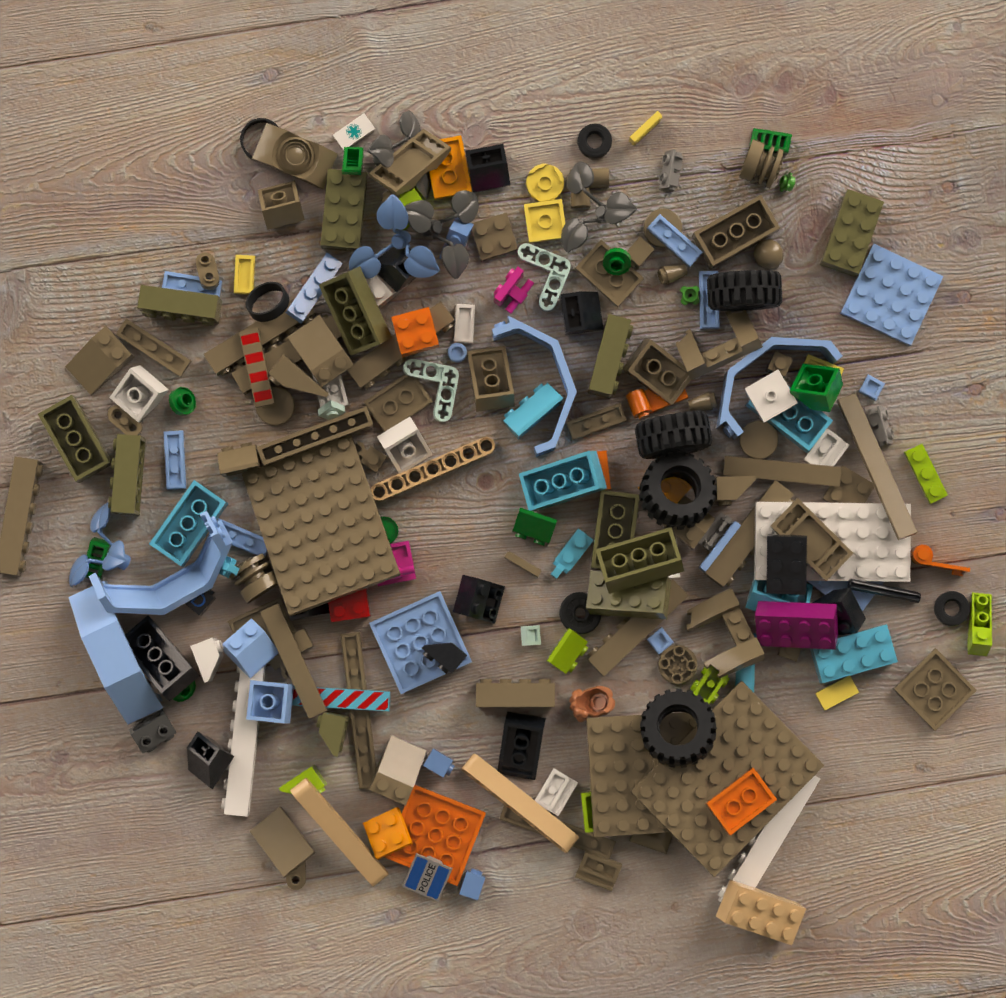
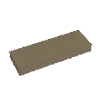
[566,403,627,441]

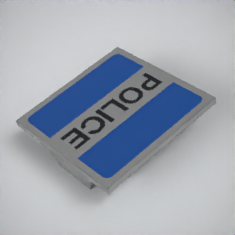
[402,853,453,902]

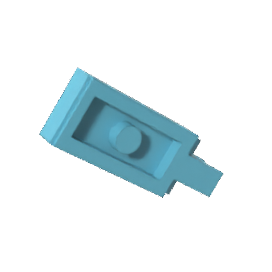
[550,528,594,579]
[219,556,240,578]

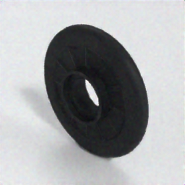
[559,592,601,634]

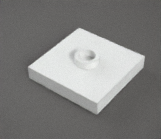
[744,369,798,423]

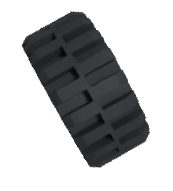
[707,270,782,311]
[635,411,712,459]
[639,451,717,530]
[640,689,717,768]

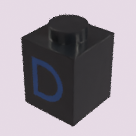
[185,589,216,616]

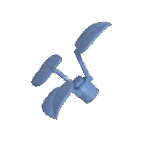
[349,194,440,279]
[69,502,131,588]

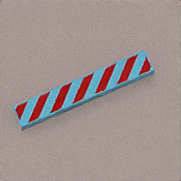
[292,687,391,711]

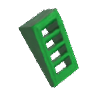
[749,128,792,155]
[342,147,364,175]
[86,537,111,580]

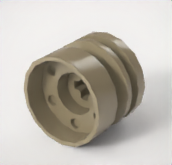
[739,139,784,188]
[229,553,278,603]

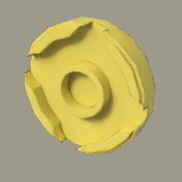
[526,164,564,202]

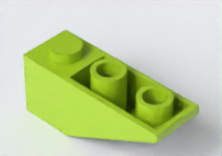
[967,592,992,656]

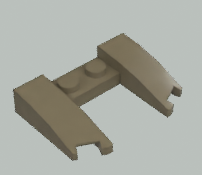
[675,310,763,380]
[686,588,765,678]

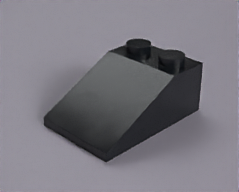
[497,711,546,780]

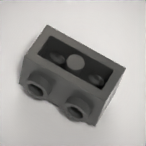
[129,709,176,753]

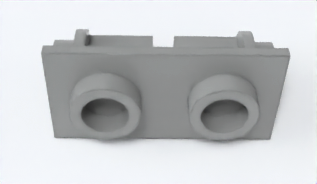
[659,149,683,191]
[867,406,894,447]
[698,512,734,552]

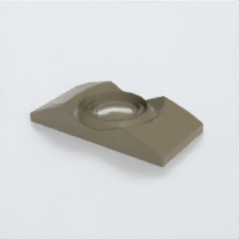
[252,123,337,189]
[369,129,451,195]
[770,498,854,581]

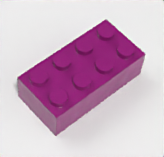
[755,601,838,650]

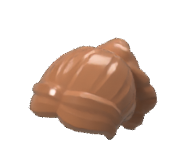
[569,686,615,723]

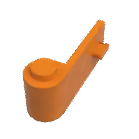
[626,389,689,420]
[911,545,970,576]

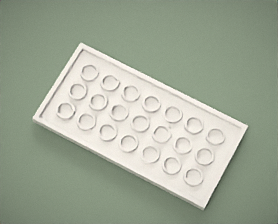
[754,502,911,582]

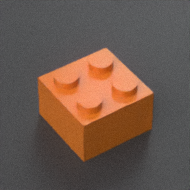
[391,307,439,357]

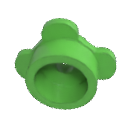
[779,172,796,192]
[680,286,700,305]

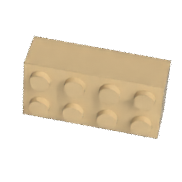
[716,880,806,945]

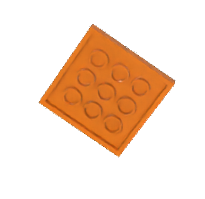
[385,785,486,886]

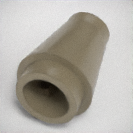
[657,264,688,285]
[688,392,717,411]

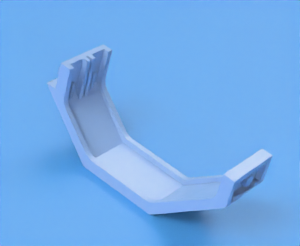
[492,315,577,457]
[716,337,843,439]
[89,510,233,615]
[69,581,163,725]

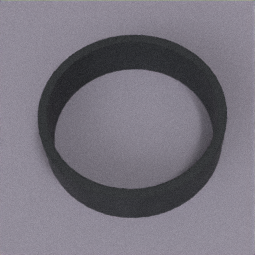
[240,118,278,161]
[245,282,289,322]

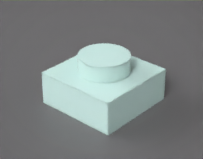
[318,400,346,420]
[520,625,541,646]

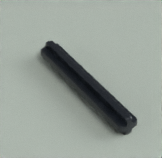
[848,579,921,603]

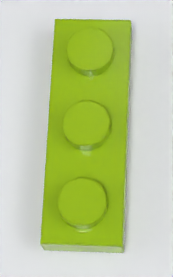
[904,444,948,504]

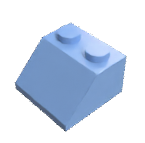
[222,618,279,678]
[246,680,294,724]

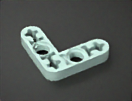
[518,243,571,312]
[403,359,459,422]

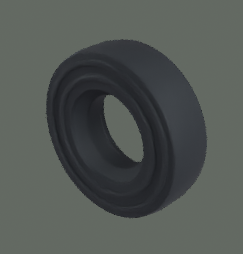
[577,123,612,159]
[934,591,970,626]

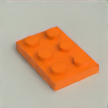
[705,768,777,836]

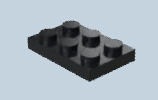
[766,534,807,595]

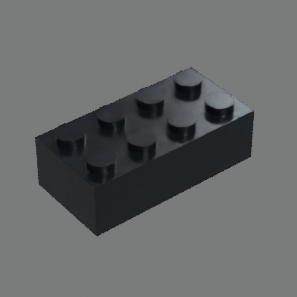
[125,615,200,701]

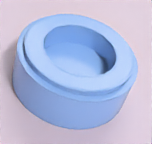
[448,343,467,363]

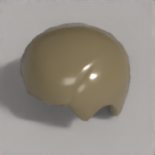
[753,239,784,270]

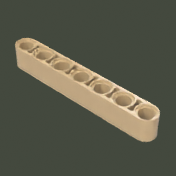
[371,437,495,502]
[461,753,579,853]
[290,778,389,887]

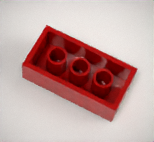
[328,588,371,623]

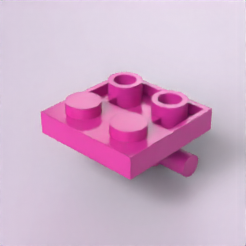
[494,266,534,314]
[378,541,416,587]

